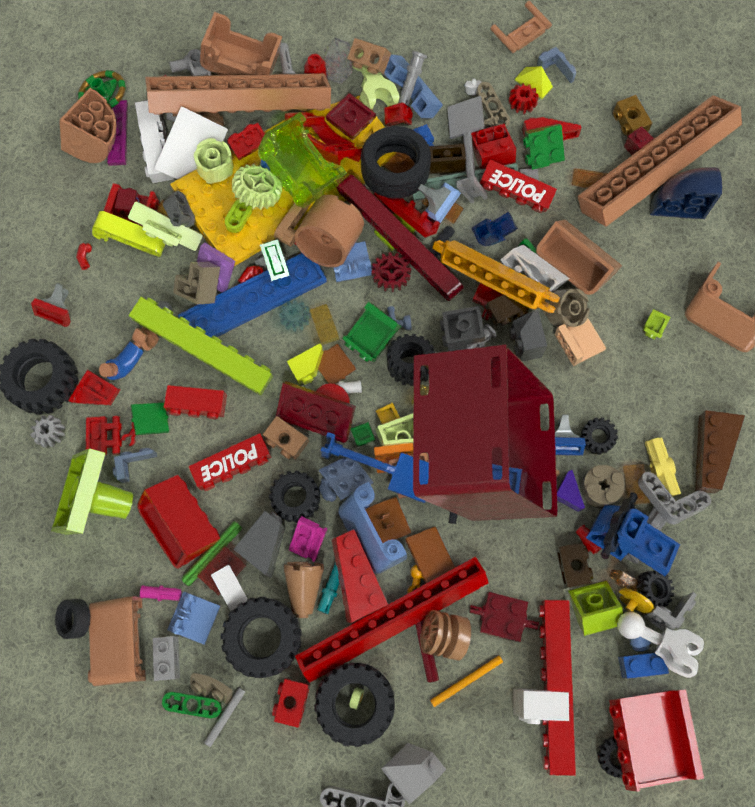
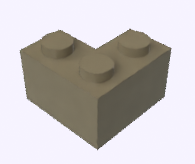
[173,262,220,304]

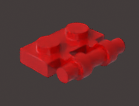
[86,416,122,455]

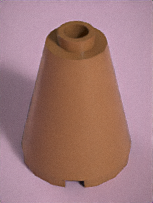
[283,562,324,618]

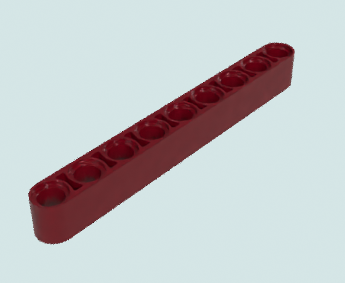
[336,174,463,301]

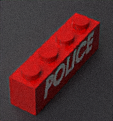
[479,160,557,213]
[188,433,272,491]

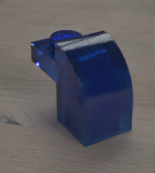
[472,212,518,246]

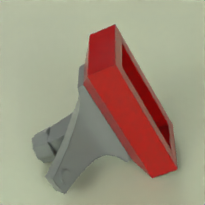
[31,283,71,327]

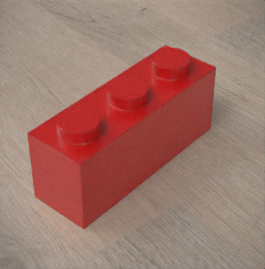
[164,385,227,420]

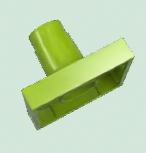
[51,448,133,535]

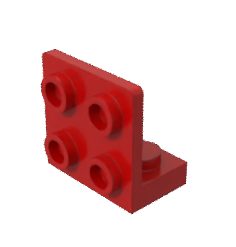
[227,122,269,161]

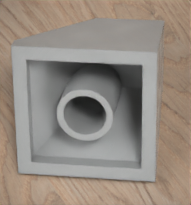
[381,743,446,804]

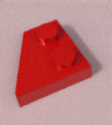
[68,370,121,406]

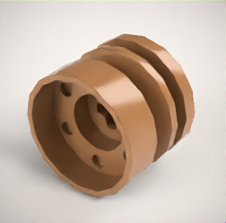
[420,610,471,661]

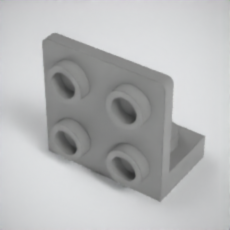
[644,592,697,632]

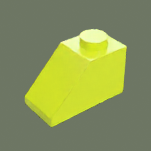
[287,344,324,385]

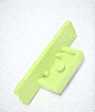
[128,201,203,251]

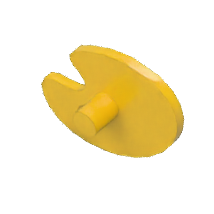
[619,588,654,613]

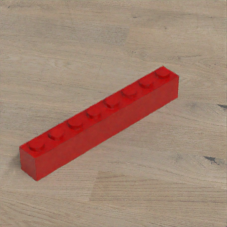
[538,600,576,776]

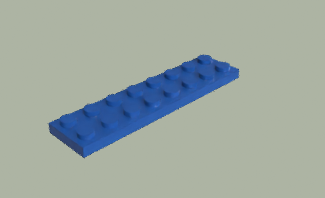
[178,253,327,338]

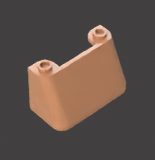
[88,596,146,686]

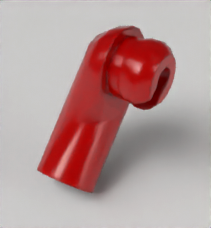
[76,243,92,270]

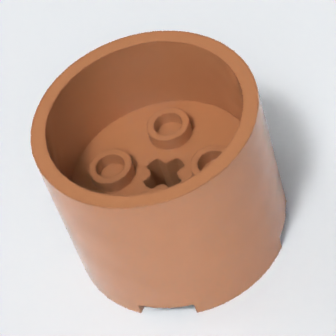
[294,195,364,267]

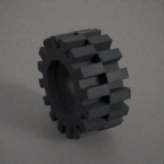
[580,417,618,455]
[634,570,675,607]
[597,737,623,778]

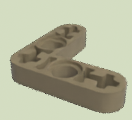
[462,82,510,146]

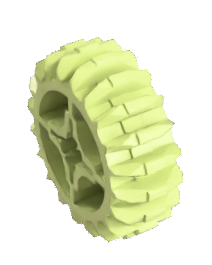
[232,164,282,210]

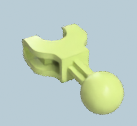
[350,52,399,110]

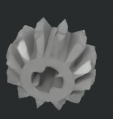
[30,415,65,448]

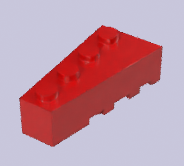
[331,529,388,623]

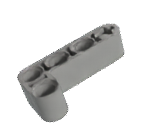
[320,782,405,807]

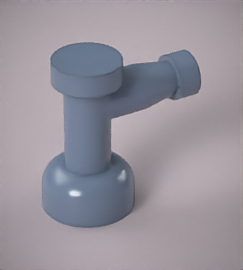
[387,306,412,330]

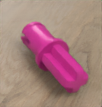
[140,585,182,601]

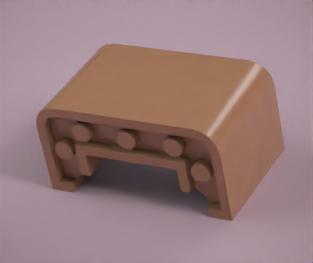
[200,12,282,75]

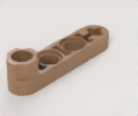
[274,181,320,247]

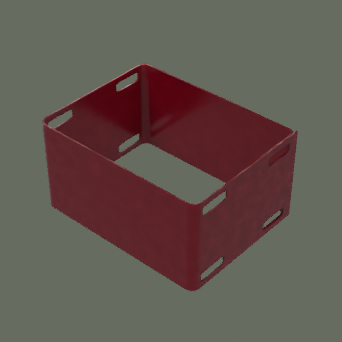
[413,344,558,521]

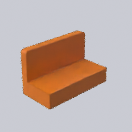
[374,443,413,473]

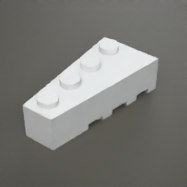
[135,101,174,183]
[513,688,569,724]

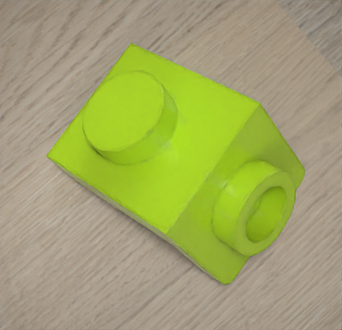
[643,309,671,340]

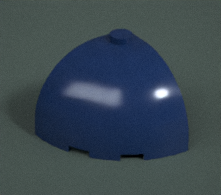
[650,167,722,220]

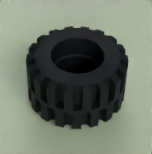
[387,334,435,386]
[269,470,321,523]

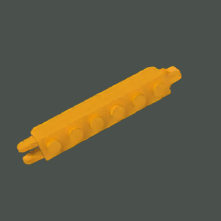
[432,240,560,313]

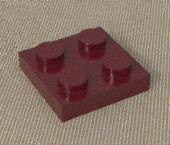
[326,93,376,140]

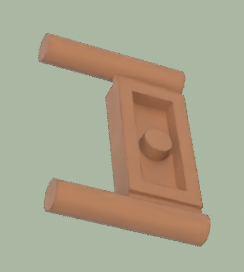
[490,1,552,53]

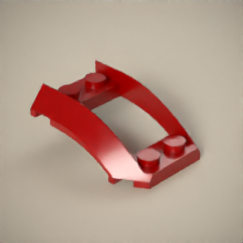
[285,112,362,165]

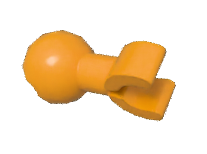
[407,564,423,594]

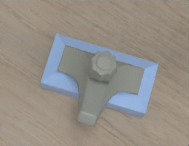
[418,182,461,223]

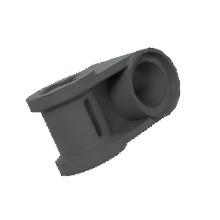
[163,191,195,227]

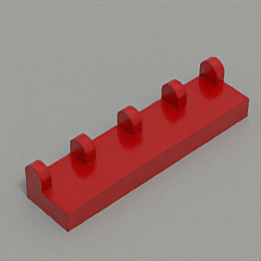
[374,193,440,238]

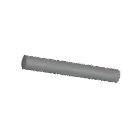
[204,687,246,747]

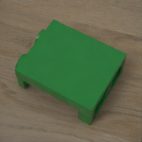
[342,302,401,362]

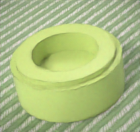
[349,687,364,710]

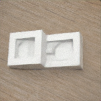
[211,565,247,611]

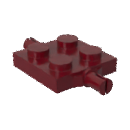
[469,592,539,643]

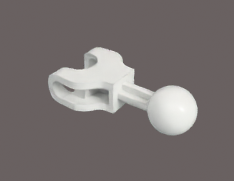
[617,612,704,678]

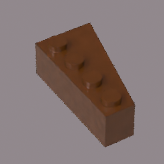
[695,410,745,494]

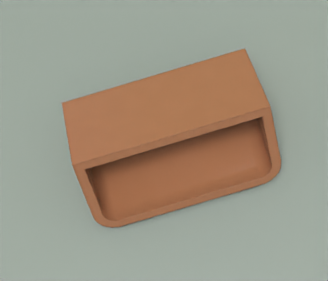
[537,220,622,295]

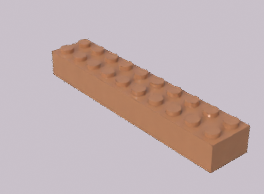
[145,74,331,115]
[578,95,742,227]

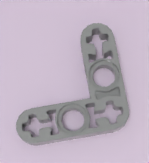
[638,472,711,525]

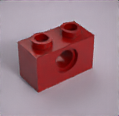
[272,679,310,728]

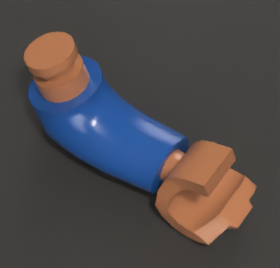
[99,327,159,380]

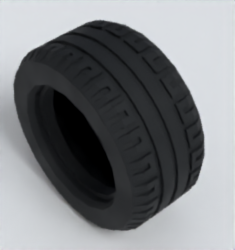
[361,126,431,199]

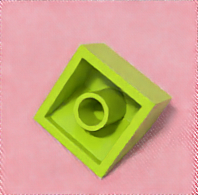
[568,581,623,636]

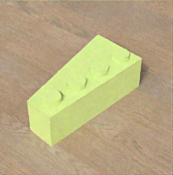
[375,413,414,446]

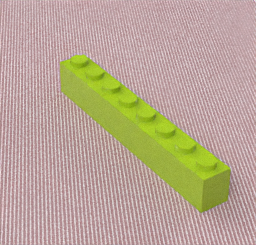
[128,297,273,396]

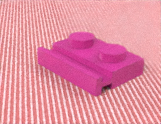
[289,516,328,562]

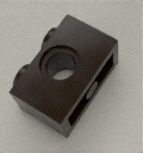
[429,144,466,174]
[556,543,593,589]

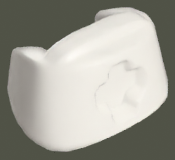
[465,79,482,95]

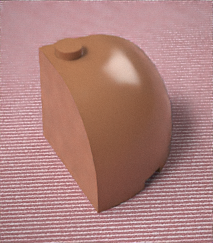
[60,88,116,163]

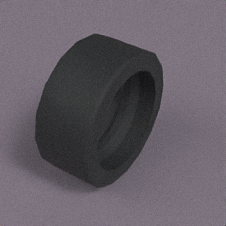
[55,599,91,639]

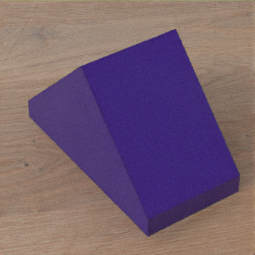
[557,470,585,512]

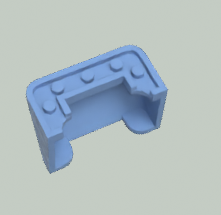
[339,482,407,574]

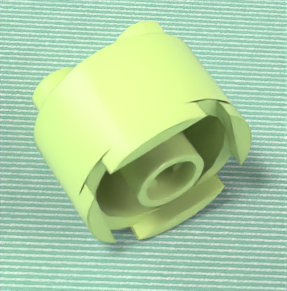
[194,138,233,184]

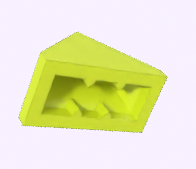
[515,66,553,99]

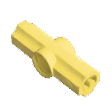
[645,438,681,499]

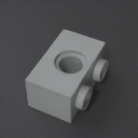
[153,636,180,681]

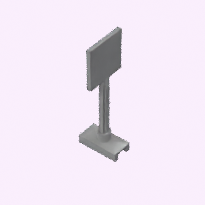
[448,96,488,203]

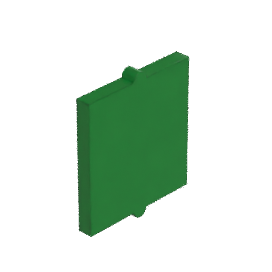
[131,402,169,435]

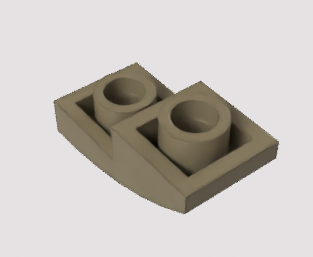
[190,673,233,704]

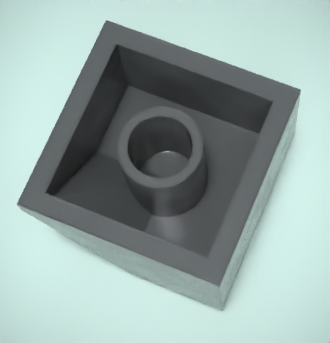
[509,310,547,361]

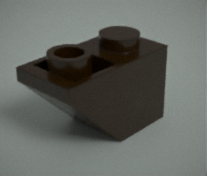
[485,295,530,327]

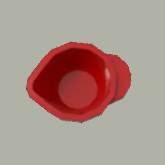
[304,54,328,78]

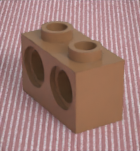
[347,38,391,75]

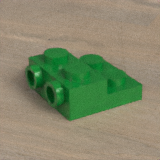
[523,124,565,170]

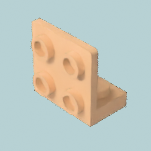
[554,318,606,366]

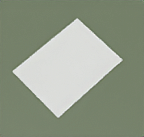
[154,106,228,179]

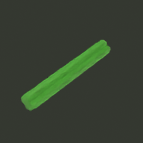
[181,521,242,586]

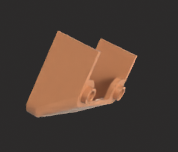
[685,262,755,352]

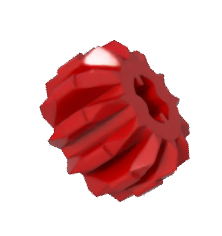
[508,83,539,114]

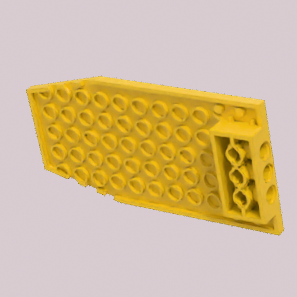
[170,96,397,266]

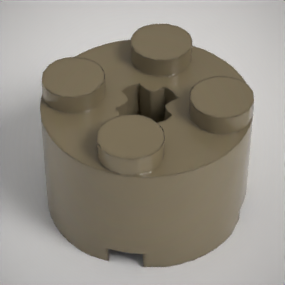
[543,289,590,327]
[580,465,625,508]

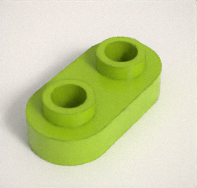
[225,199,253,233]

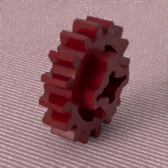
[371,252,411,292]

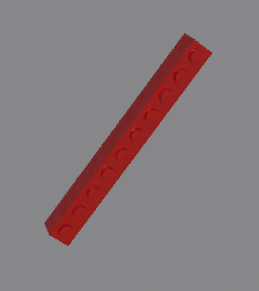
[295,556,489,683]

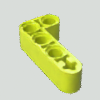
[92,211,166,257]

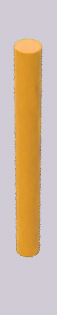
[430,655,503,707]

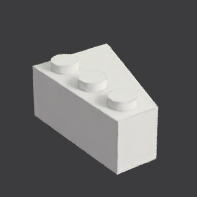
[501,245,570,292]

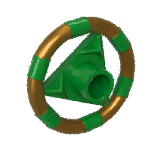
[78,70,126,109]

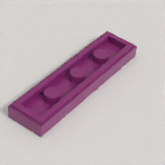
[107,100,128,166]

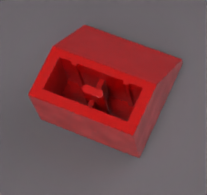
[471,124,516,170]

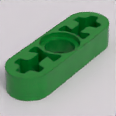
[162,692,222,719]

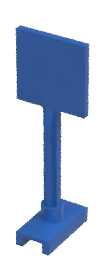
[321,432,429,503]

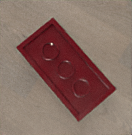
[275,381,356,443]

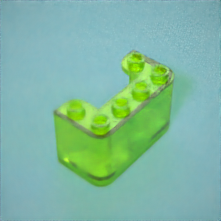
[258,112,347,208]

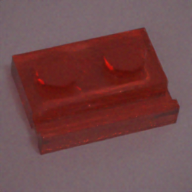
[197,546,246,596]

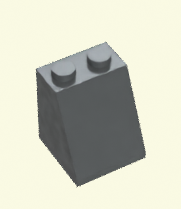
[234,511,285,578]

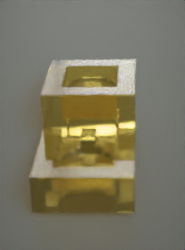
[309,304,339,345]

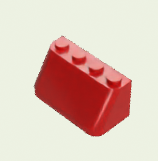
[137,475,220,569]

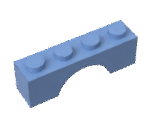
[384,55,443,118]

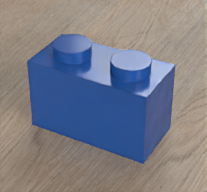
[618,653,669,679]

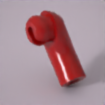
[237,266,264,284]

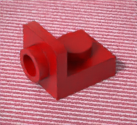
[384,102,413,126]

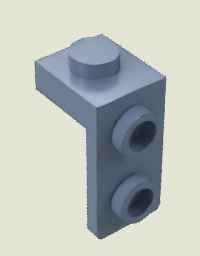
[537,47,576,83]
[113,448,157,483]

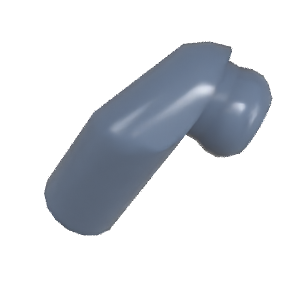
[319,482,337,502]

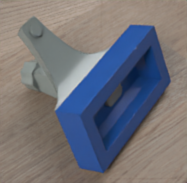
[555,414,586,456]

